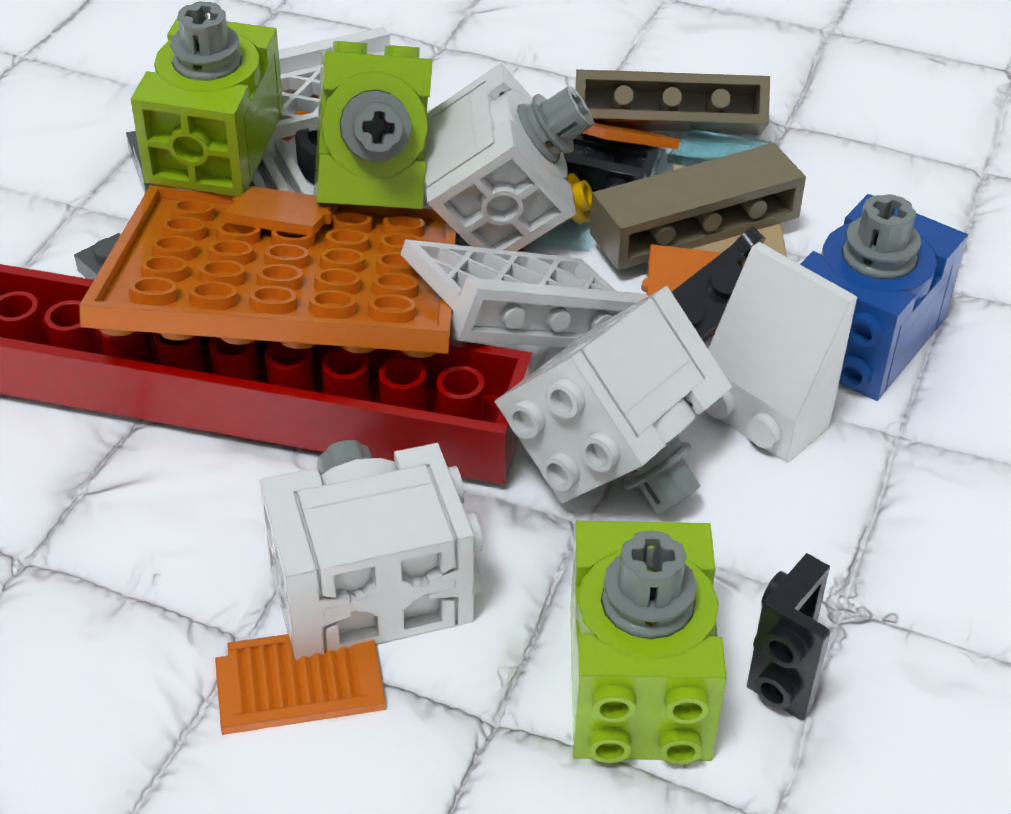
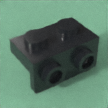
[563,133,660,192]
[746,553,830,720]

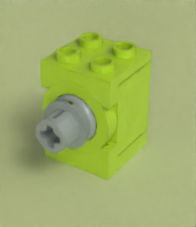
[130,1,284,197]
[314,41,432,209]
[570,520,727,764]

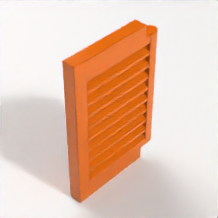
[215,634,386,735]

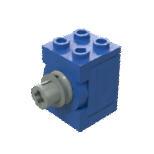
[800,194,969,402]

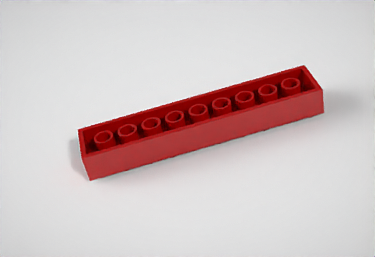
[0,264,532,485]

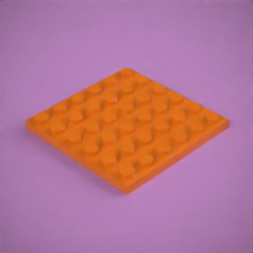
[80,185,456,358]

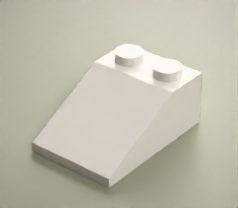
[706,242,857,463]

